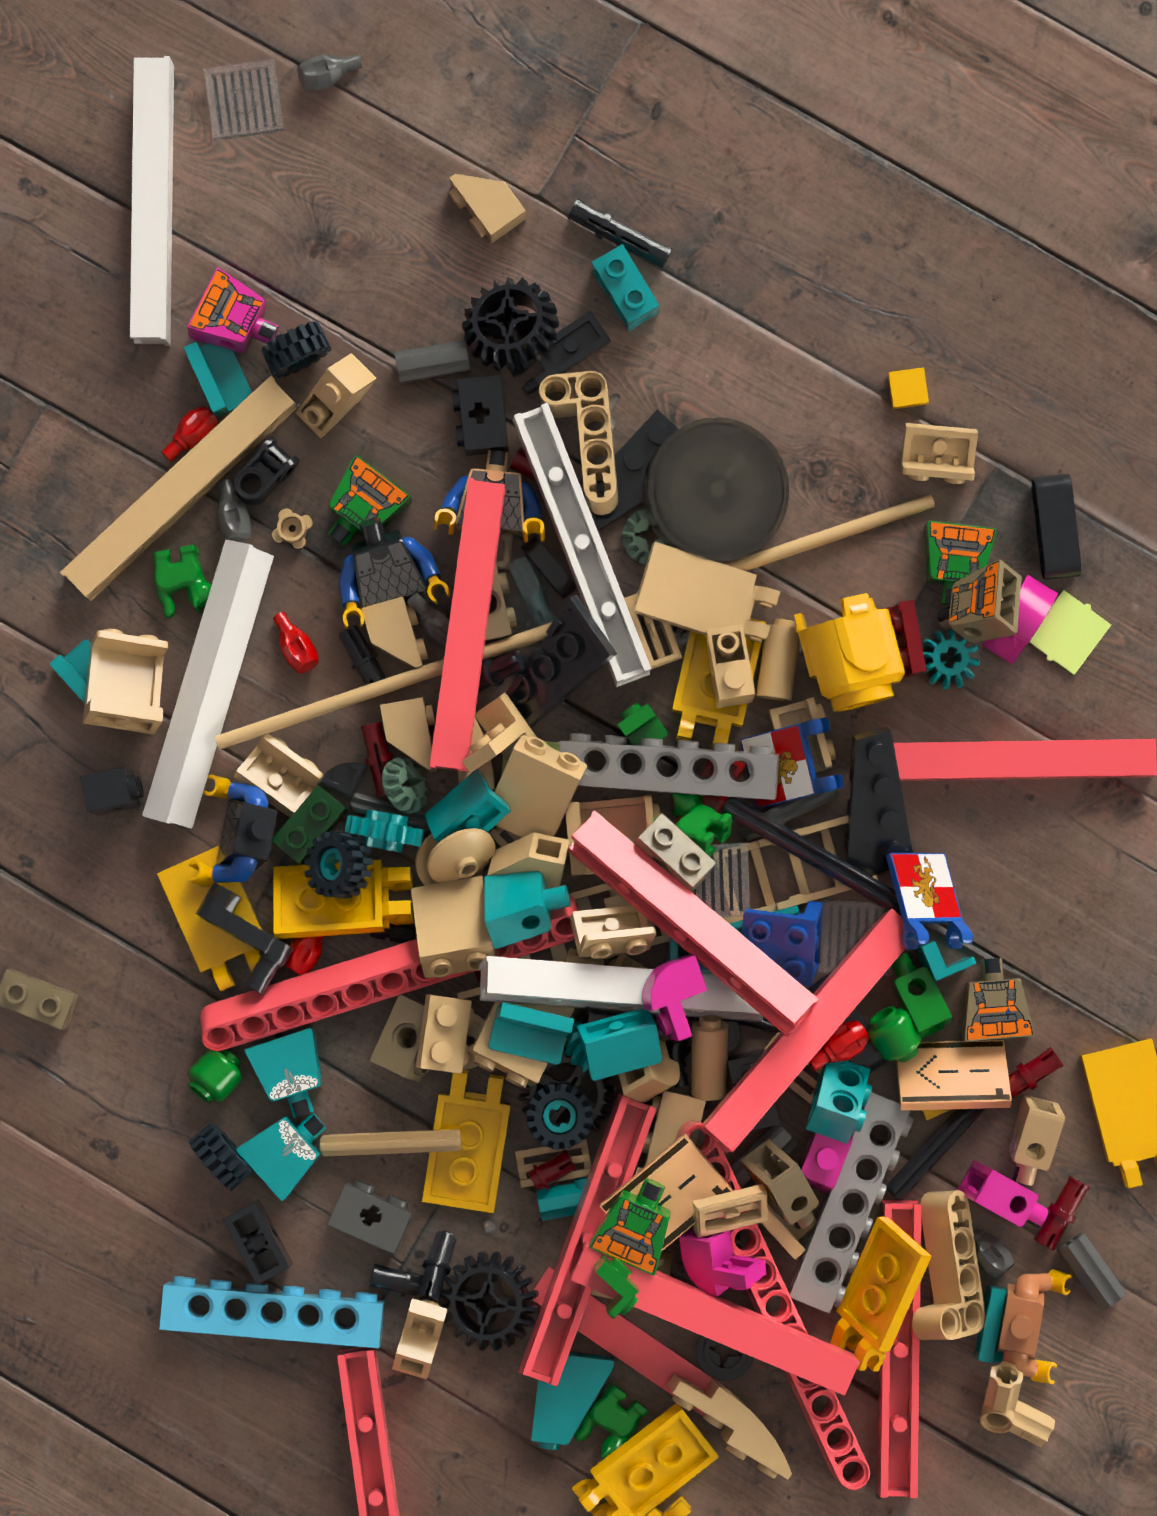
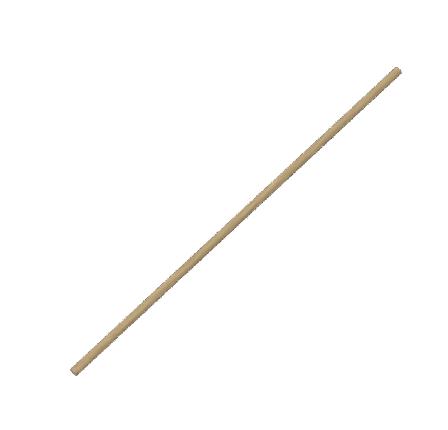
[215,494,935,750]

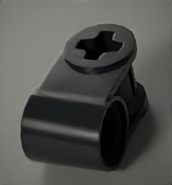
[234,436,300,506]

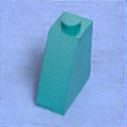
[531,1351,614,1450]

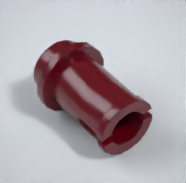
[528,1150,577,1191]

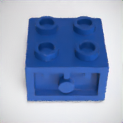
[742,901,823,987]

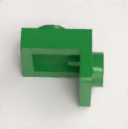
[618,702,668,744]
[593,1255,639,1319]

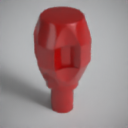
[161,406,219,462]
[273,612,319,674]
[284,936,325,975]
[808,1020,870,1071]

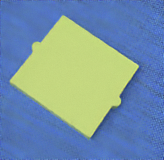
[1029,590,1111,676]

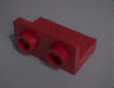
[876,600,927,678]

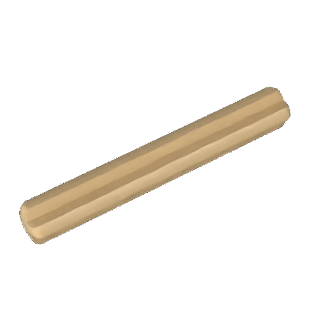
[319,1129,462,1156]

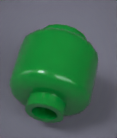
[868,1006,923,1063]
[188,1049,242,1104]

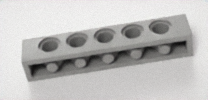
[559,733,780,800]
[788,1092,914,1314]

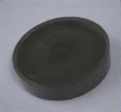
[642,417,789,564]

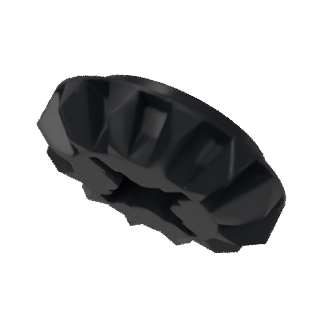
[696,1335,754,1381]

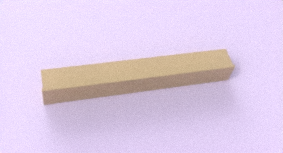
[60,376,297,601]

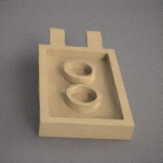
[632,542,780,643]

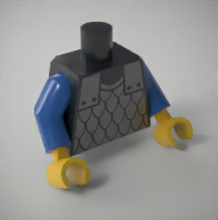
[338,518,451,629]
[187,775,277,887]

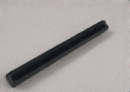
[722,797,902,917]

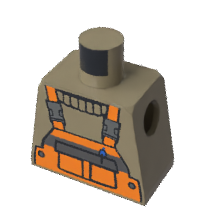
[938,559,1022,643]
[961,958,1035,1042]
[740,1139,819,1229]

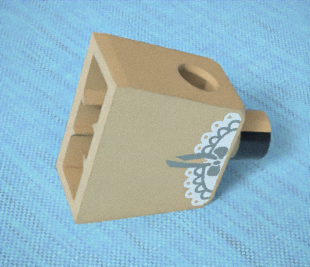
[1009,1094,1066,1186]

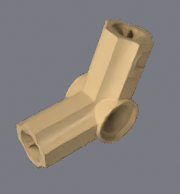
[980,1361,1055,1447]

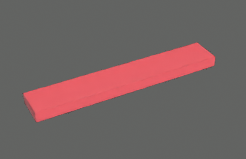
[532,1266,731,1416]

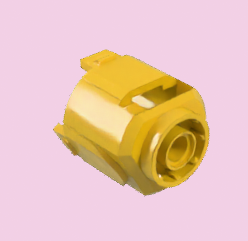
[794,593,905,712]

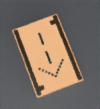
[896,1040,1012,1111]
[600,1134,733,1252]

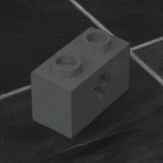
[327,1179,414,1254]

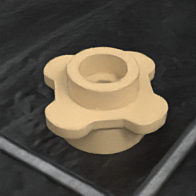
[272,508,313,549]

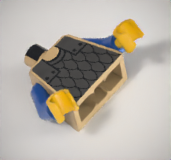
[433,450,545,542]

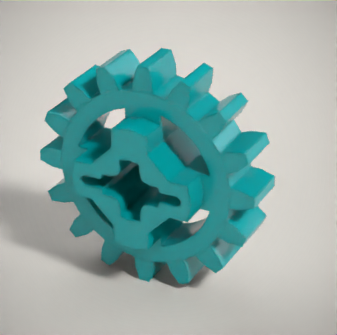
[344,809,425,853]

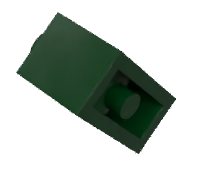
[272,785,349,865]

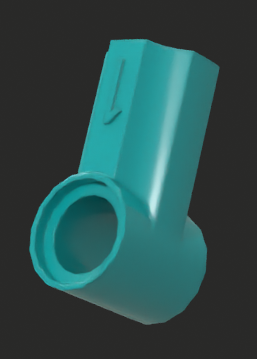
[536,1176,588,1221]

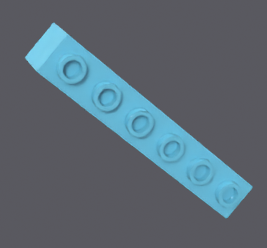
[159,1276,385,1348]

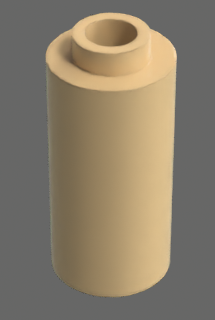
[756,619,800,702]
[691,1015,728,1101]

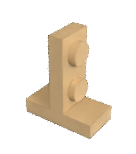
[462,693,537,773]

